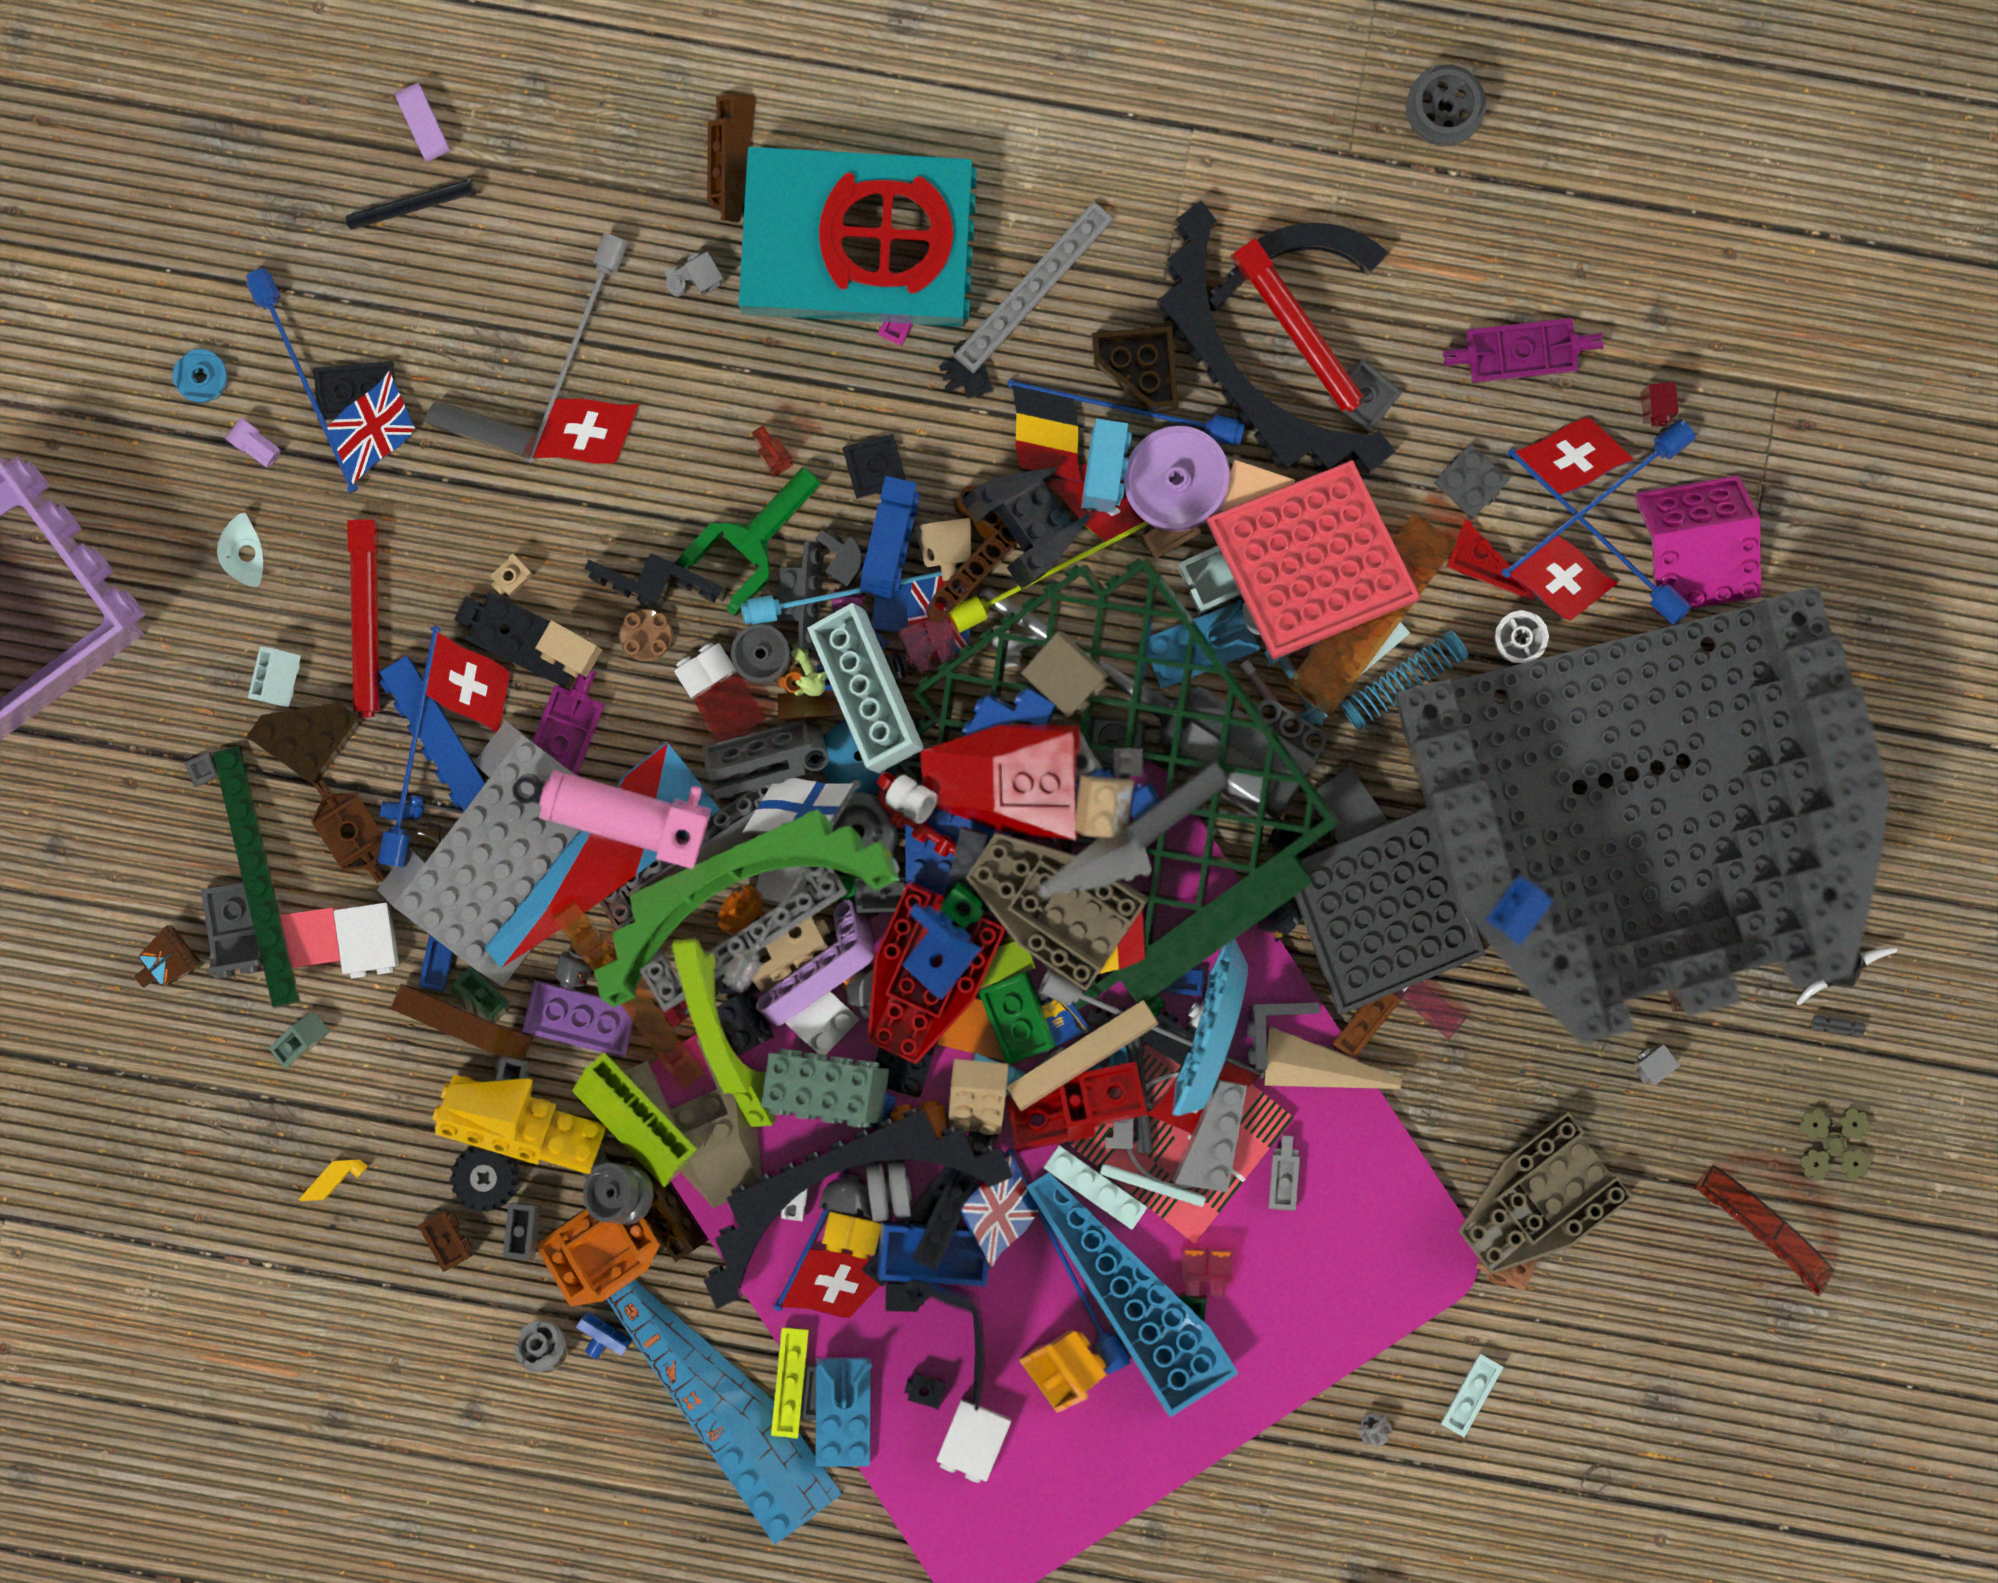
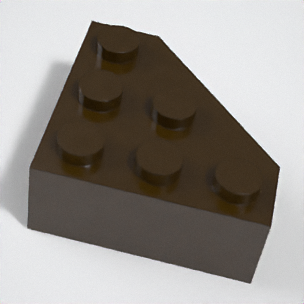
[1091,326,1179,412]
[246,703,363,784]

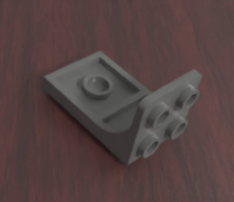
[201,883,262,978]

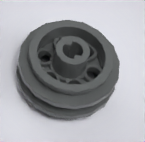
[1405,64,1487,147]

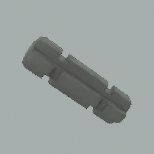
[1812,1015,1865,1037]

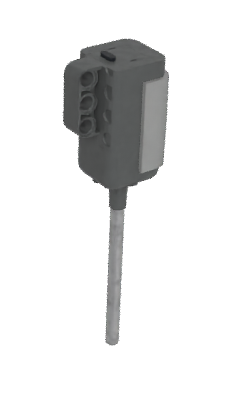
[979,587,1326,819]

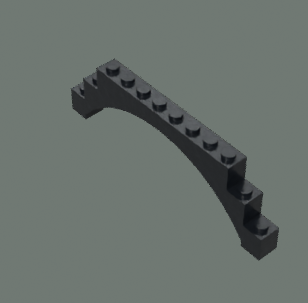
[1156,201,1396,474]
[703,1107,1014,1309]

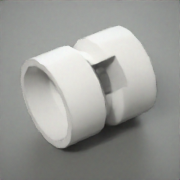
[886,775,937,824]

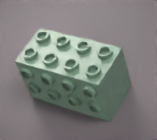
[761,1049,889,1127]

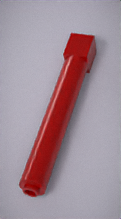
[1231,238,1363,413]
[347,519,380,718]

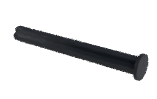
[346,176,477,230]

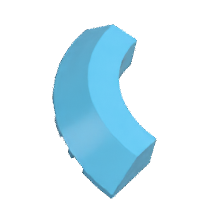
[1173,939,1248,1116]

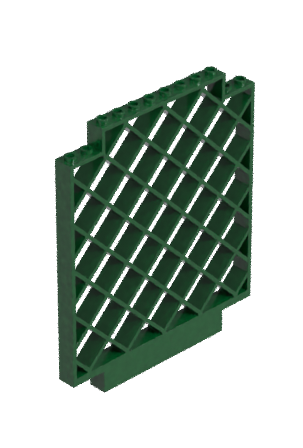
[899,558,1340,1011]

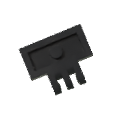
[939,345,993,400]

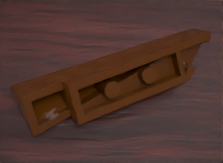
[707,93,756,223]
[777,690,908,720]

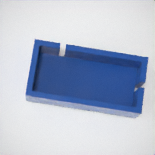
[860,476,920,599]
[877,1221,989,1286]

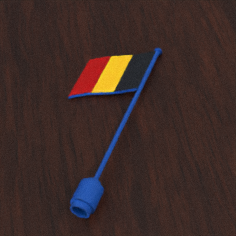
[1007,378,1245,482]

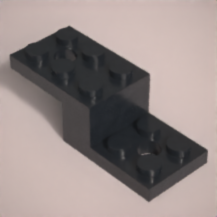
[584,553,727,609]

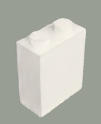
[334,903,400,979]
[937,1398,1011,1483]

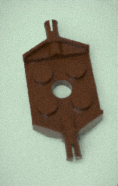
[311,779,386,884]

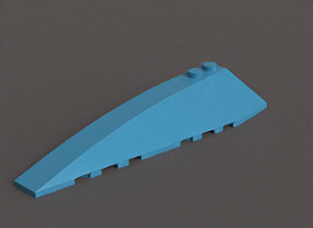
[1026,1172,1239,1417]

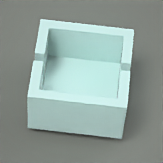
[1177,546,1242,615]

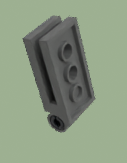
[702,718,829,799]

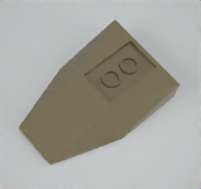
[966,833,1149,991]
[1458,1112,1634,1274]

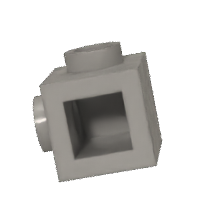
[1634,1044,1680,1085]

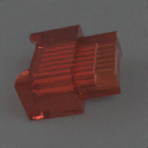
[752,425,793,478]

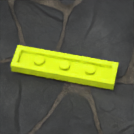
[771,1327,809,1438]

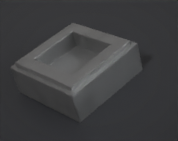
[184,752,219,787]

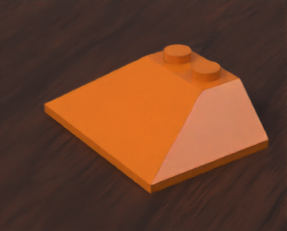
[536,1209,660,1307]

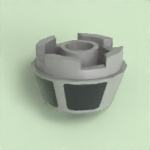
[514,1320,568,1373]

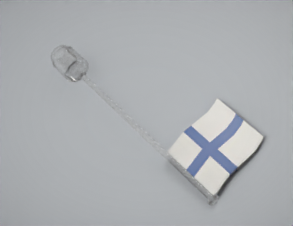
[723,778,861,992]

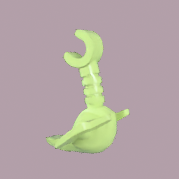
[790,641,828,696]

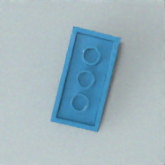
[1148,599,1261,690]
[815,1357,871,1467]

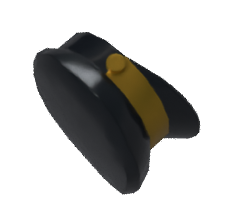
[1258,897,1302,942]

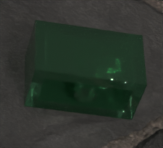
[451,966,510,1023]

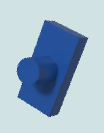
[576,1311,633,1359]

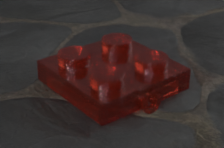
[693,673,766,742]

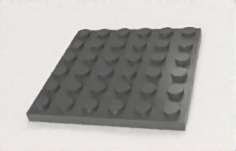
[1295,807,1486,1015]

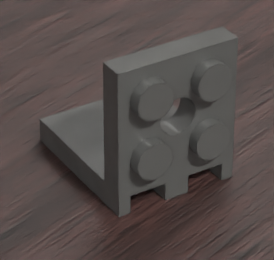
[1247,1002,1320,1070]

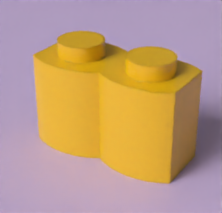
[822,1211,881,1259]

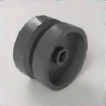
[731,624,791,685]
[583,1163,653,1225]

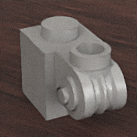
[664,252,725,296]

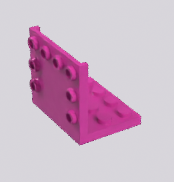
[1635,475,1761,615]

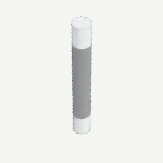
[1240,659,1294,730]

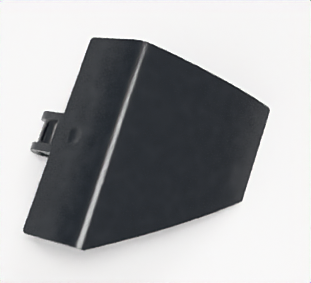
[902,1279,984,1411]

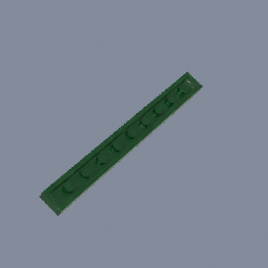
[213,746,301,1009]

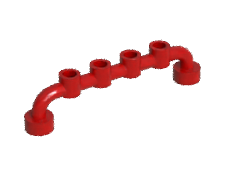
[877,772,957,857]

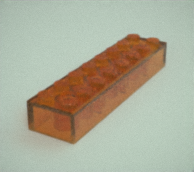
[1286,512,1457,716]

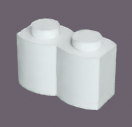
[674,642,737,700]

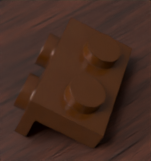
[418,1209,473,1272]

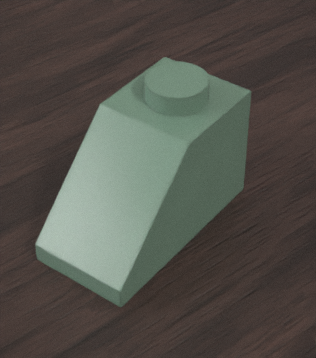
[268,1011,330,1069]

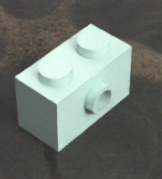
[248,646,301,708]

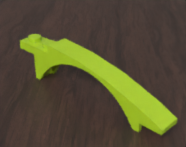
[672,939,777,1127]

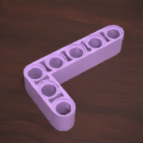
[756,900,875,1026]

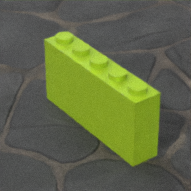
[572,1053,697,1187]

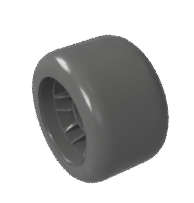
[831,792,898,854]

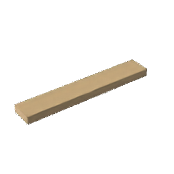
[1006,1000,1159,1111]

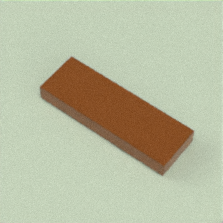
[1331,993,1402,1058]

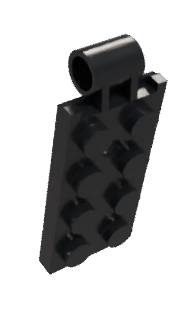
[454,592,589,688]

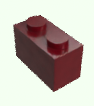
[1640,382,1679,427]

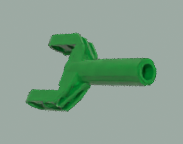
[676,467,821,617]

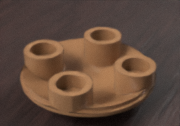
[619,609,673,661]

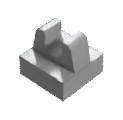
[1114,748,1143,777]

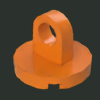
[717,885,766,934]

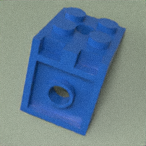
[903,904,981,999]

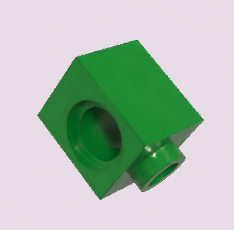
[939,882,984,928]

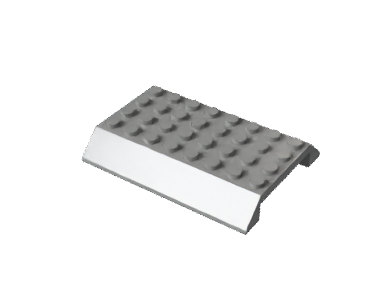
[377,720,582,987]

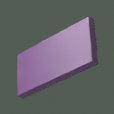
[521,980,639,1058]

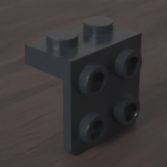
[875,1042,937,1097]

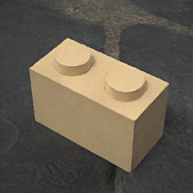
[536,620,602,678]

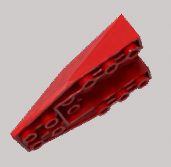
[921,725,1081,840]
[867,881,1006,1064]

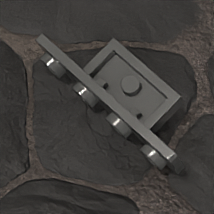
[777,542,824,650]

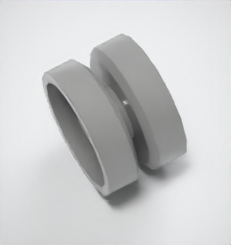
[866,1159,912,1222]

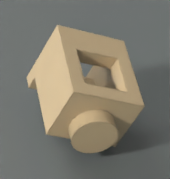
[490,553,534,597]

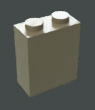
[1021,631,1109,717]

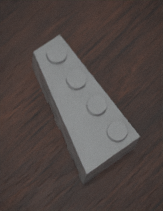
[1171,1079,1247,1193]

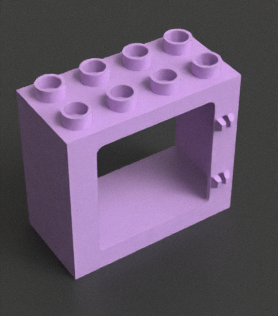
[0,456,145,741]

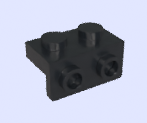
[716,990,774,1056]

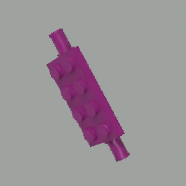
[1443,318,1604,384]
[533,670,605,776]

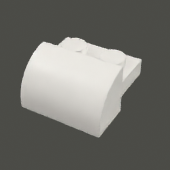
[785,991,860,1055]

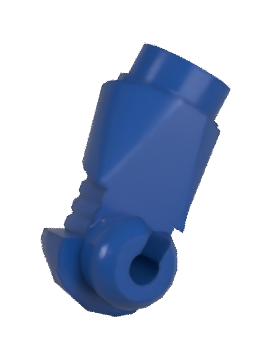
[380,795,425,821]

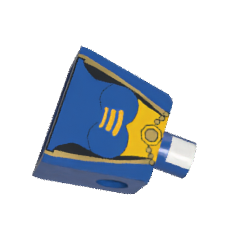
[1036,990,1091,1052]

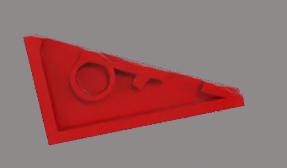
[1446,519,1535,601]

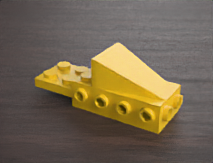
[432,1074,607,1174]

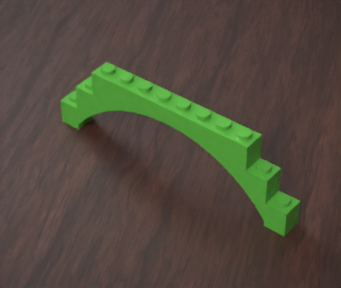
[594,810,899,1008]

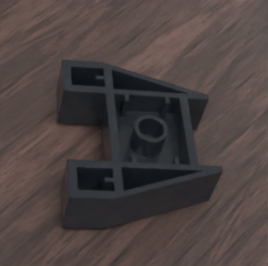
[961,467,1090,589]

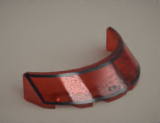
[1693,1165,1834,1297]

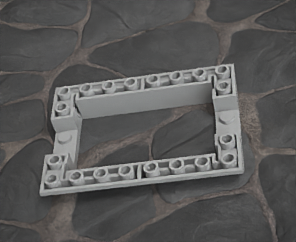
[600,784,847,1012]

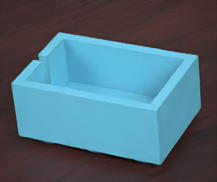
[1081,419,1132,513]

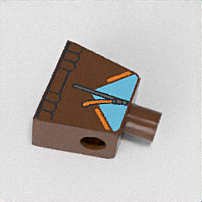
[134,925,204,988]

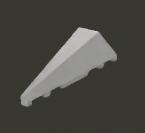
[1039,834,1152,898]

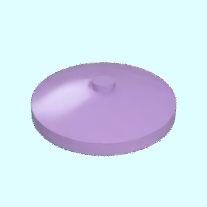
[1124,426,1231,532]

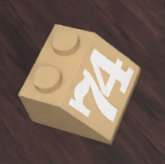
[1074,776,1134,837]

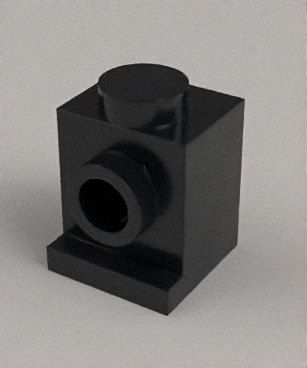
[904,1372,946,1410]

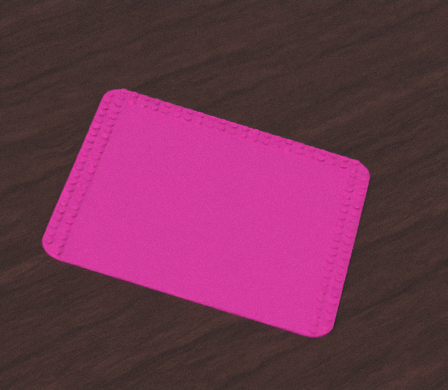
[651,759,1479,1583]

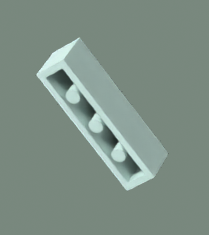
[1043,1144,1147,1229]

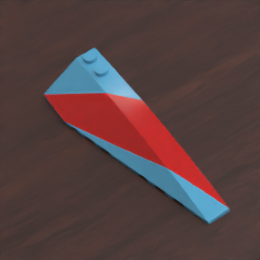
[484,742,720,968]

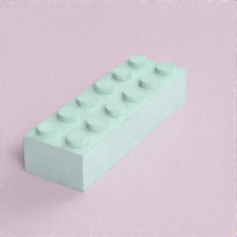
[807,603,924,773]

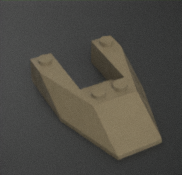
[623,1028,762,1208]

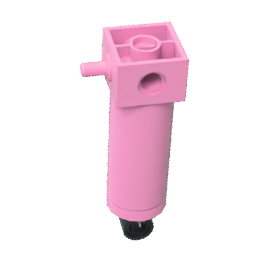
[512,770,712,869]

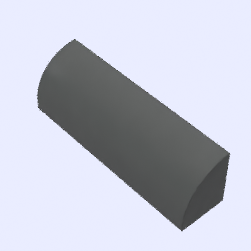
[424,400,538,459]
[1123,762,1227,850]

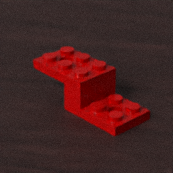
[1006,1062,1147,1152]

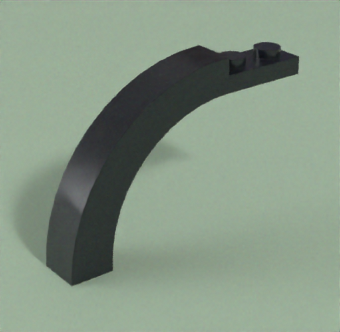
[1208,223,1389,312]

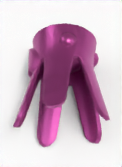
[832,588,867,610]

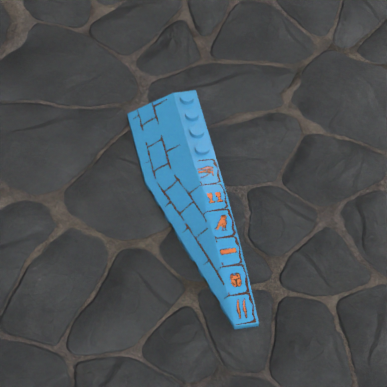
[607,1279,842,1545]

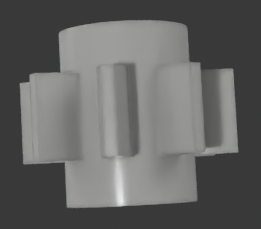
[1357,1413,1393,1447]

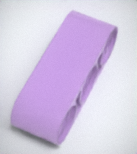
[394,82,450,162]

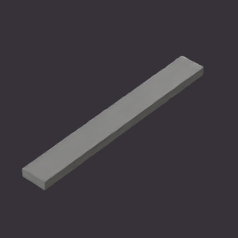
[954,201,1114,374]

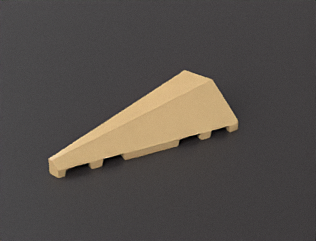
[1265,1026,1402,1089]

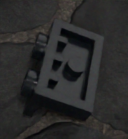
[1141,1011,1196,1066]

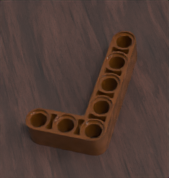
[926,485,1018,623]
[390,984,533,1061]

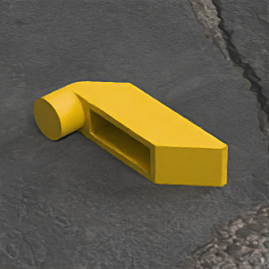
[298,1159,368,1201]

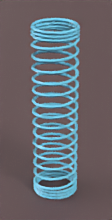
[1340,630,1469,731]

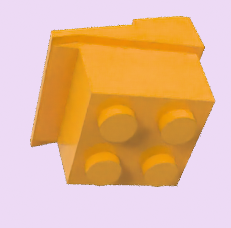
[1019,1330,1106,1412]

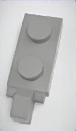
[1268,1134,1300,1211]

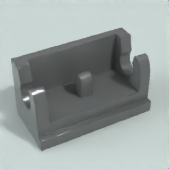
[855,876,908,913]

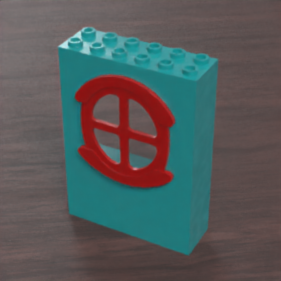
[739,147,977,327]

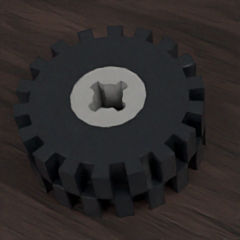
[450,1146,520,1212]

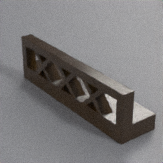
[629,1159,709,1262]

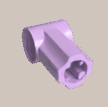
[225,418,281,468]

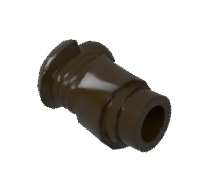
[417,822,451,844]

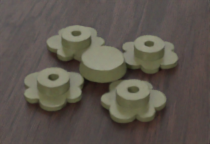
[1799,1109,1871,1180]

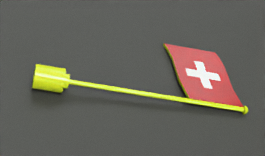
[949,463,1149,633]

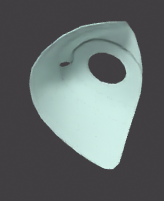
[217,513,263,587]

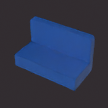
[1486,876,1552,945]

